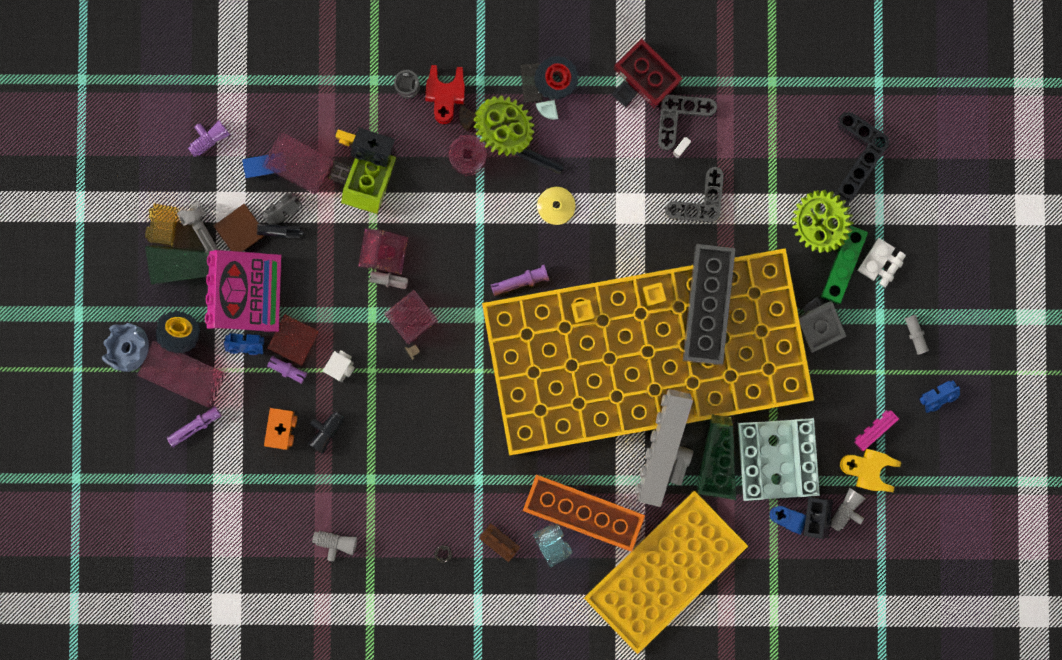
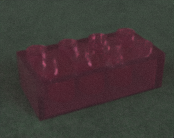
[137,341,226,408]

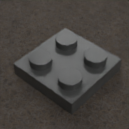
[798,301,846,353]

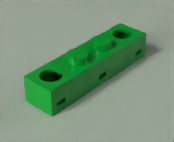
[821,225,868,304]

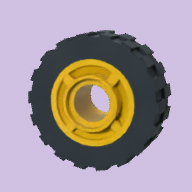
[155,311,200,353]

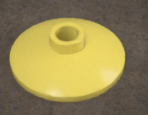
[537,187,575,225]

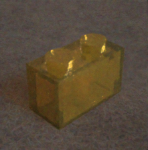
[145,204,179,247]

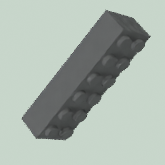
[683,244,735,366]

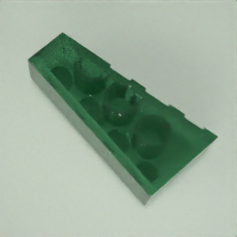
[145,245,209,284]
[697,414,736,500]

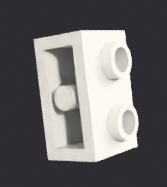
[323,350,355,382]

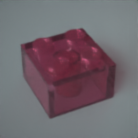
[384,290,439,345]

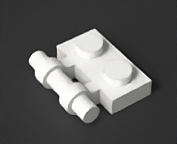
[857,238,906,288]

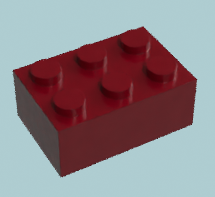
[614,38,683,109]

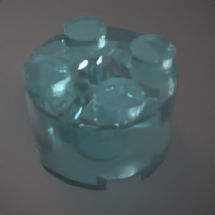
[532,523,573,568]

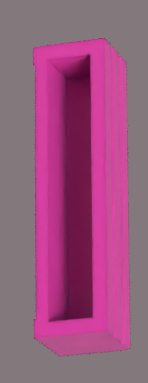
[854,410,899,451]

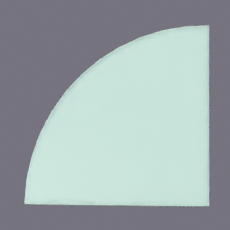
[536,100,558,120]

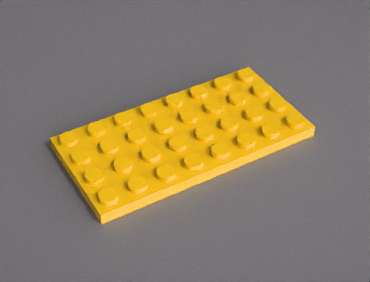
[584,491,748,654]

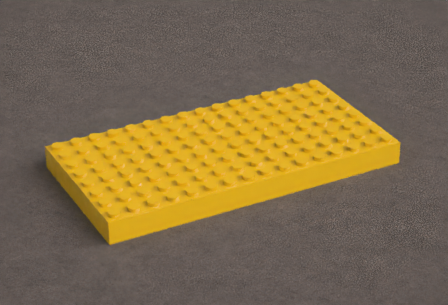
[482,248,814,456]

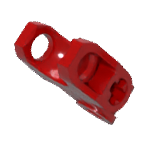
[425,65,465,125]

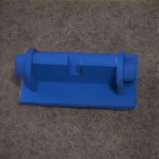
[224,333,264,355]
[919,381,960,413]

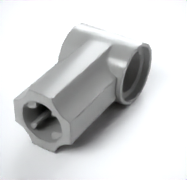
[668,446,693,486]

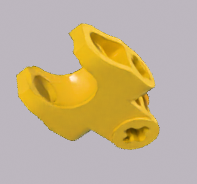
[840,449,901,492]

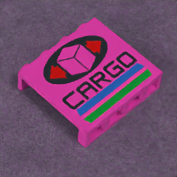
[205,250,281,332]

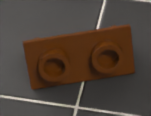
[479,523,520,562]

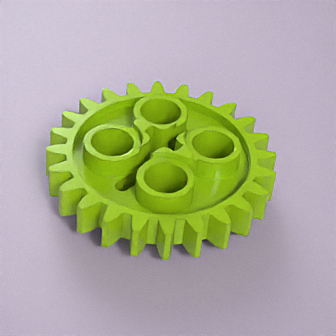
[474,96,534,156]
[792,190,854,253]

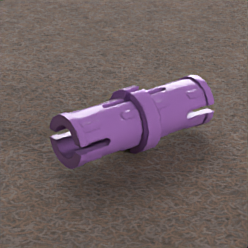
[267,356,307,384]

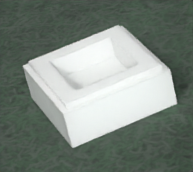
[673,137,691,158]

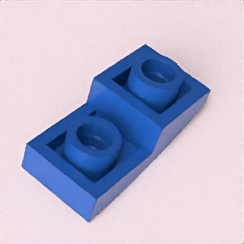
[242,152,286,178]

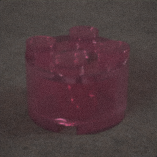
[449,135,487,176]

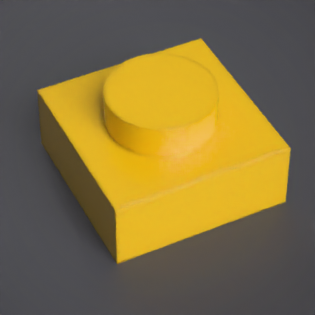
[335,129,356,146]
[642,282,667,306]
[571,299,594,323]

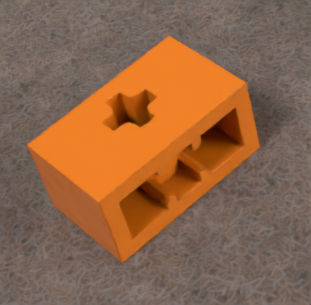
[264,408,297,450]

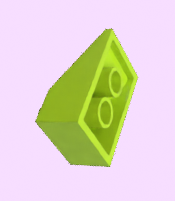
[341,156,396,214]

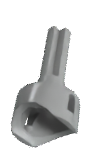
[176,201,219,254]

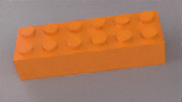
[523,475,645,552]

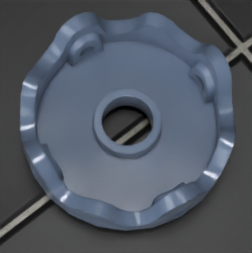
[102,323,149,372]

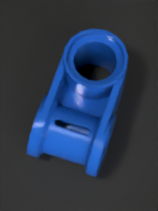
[769,506,806,535]

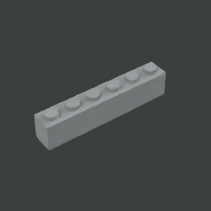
[635,389,693,507]

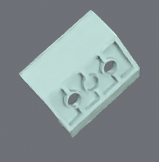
[738,418,820,501]

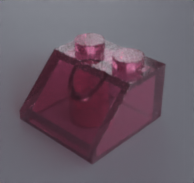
[358,229,408,275]

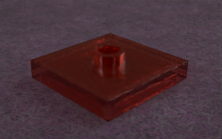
[268,314,319,366]

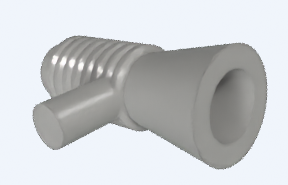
[830,488,866,531]
[312,531,357,561]

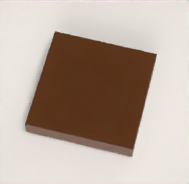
[213,204,265,252]

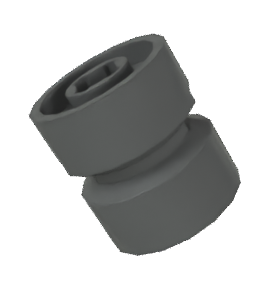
[394,70,420,99]

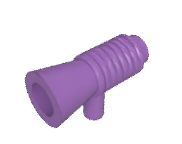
[188,120,230,157]

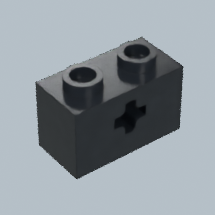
[350,127,395,168]
[804,497,833,539]

